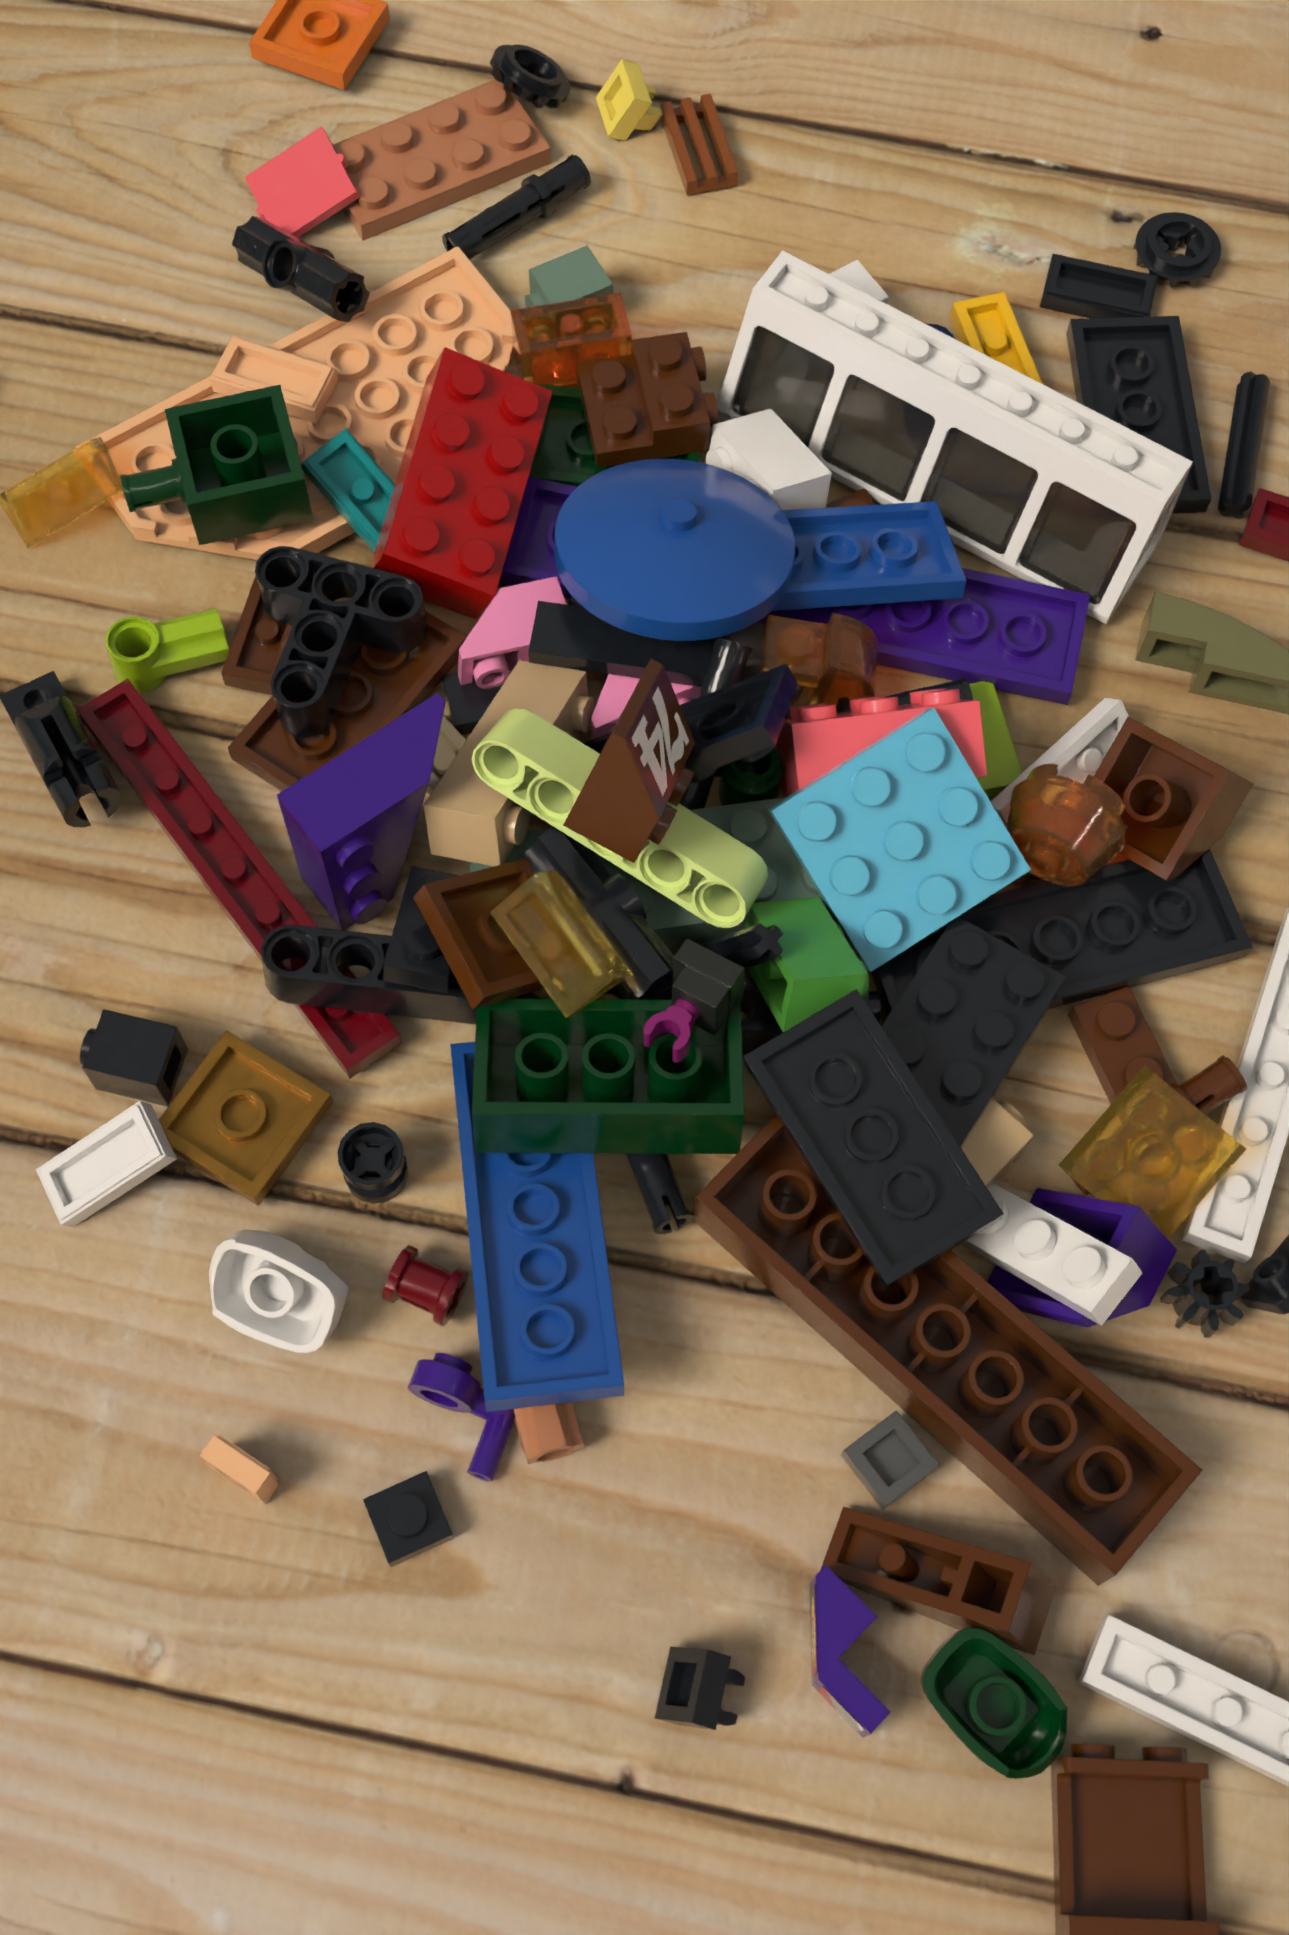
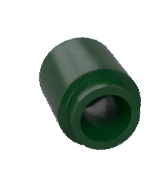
[719,748,783,806]

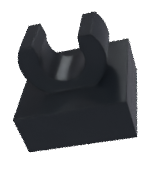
[655,1647,745,1730]

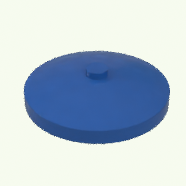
[554,459,795,641]

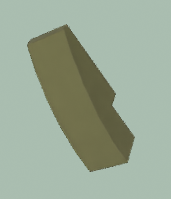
[1135,591,1289,714]

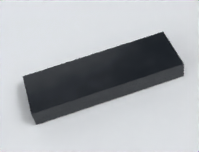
[528,601,715,687]

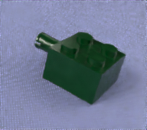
[120,385,314,545]

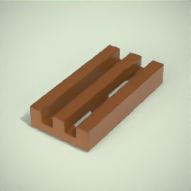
[660,93,738,195]

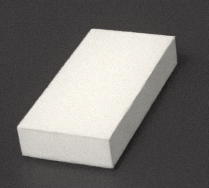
[36,1101,177,1227]

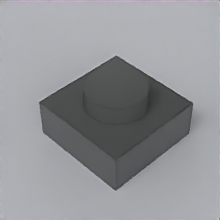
[841,1410,939,1510]

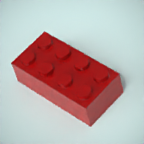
[370,347,552,619]

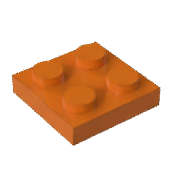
[249,0,390,91]

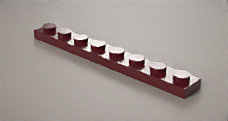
[77,679,402,1079]

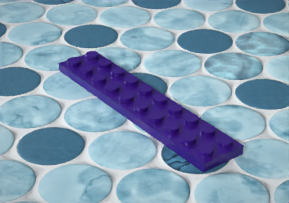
[500,477,1090,705]

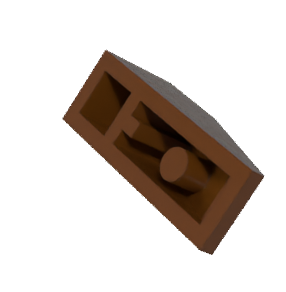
[820,1506,1056,1655]

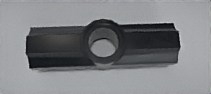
[231,216,370,322]
[525,826,674,1000]

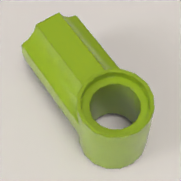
[105,608,229,693]

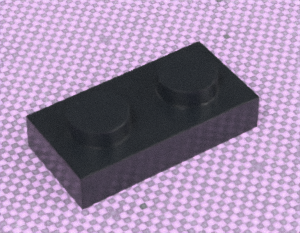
[383,866,459,993]

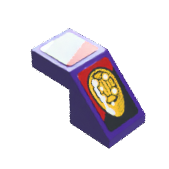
[810,1565,890,1738]

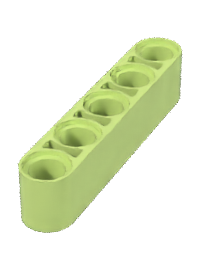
[472,708,768,928]

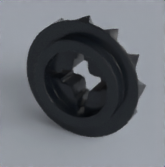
[490,44,570,108]
[1133,212,1221,288]

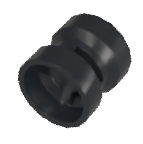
[337,1122,409,1204]

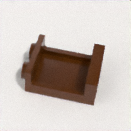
[1051,1743,1219,1935]

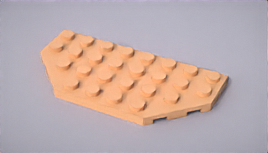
[75,246,518,560]

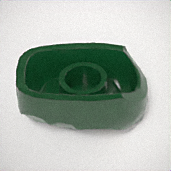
[920,1628,1067,1779]

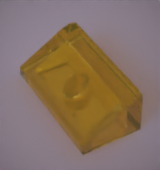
[0,437,123,548]
[490,870,630,1018]

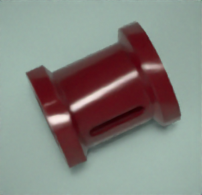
[382,1245,469,1326]

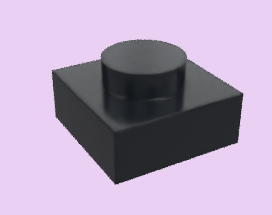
[363,1471,454,1567]

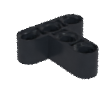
[255,546,427,738]

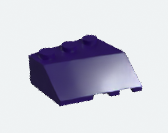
[277,693,446,930]

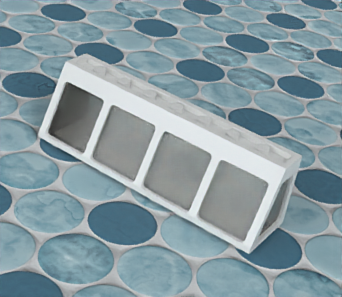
[717,250,1193,624]

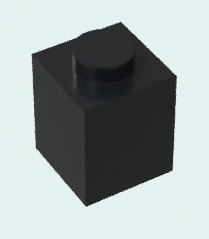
[80,1009,188,1107]

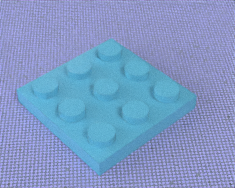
[768,707,1031,972]

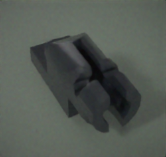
[0,671,122,827]

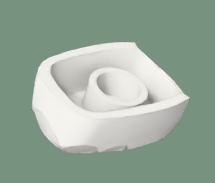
[209,1229,349,1353]

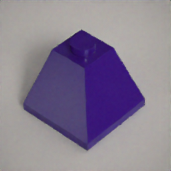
[987,1188,1177,1328]

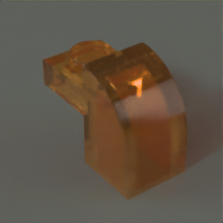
[759,613,878,705]

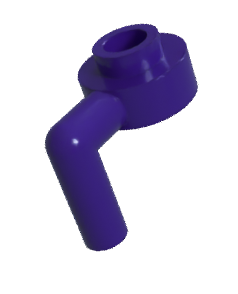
[408,1353,515,1482]

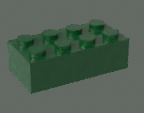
[472,999,744,1154]

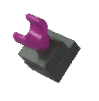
[644,939,745,1063]

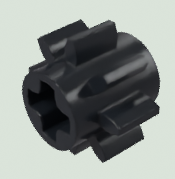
[1160,1250,1250,1338]

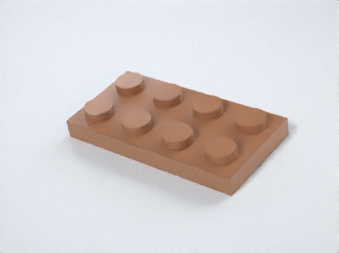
[333,80,551,241]

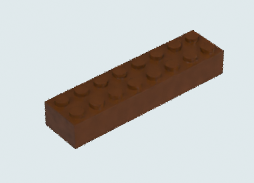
[693,1114,1202,1586]

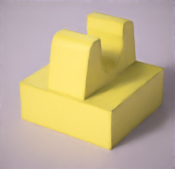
[596,59,663,141]

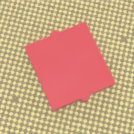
[244,126,360,238]

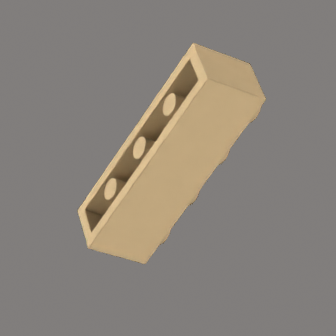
[424,660,595,867]

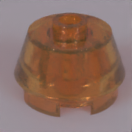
[1006,764,1129,886]

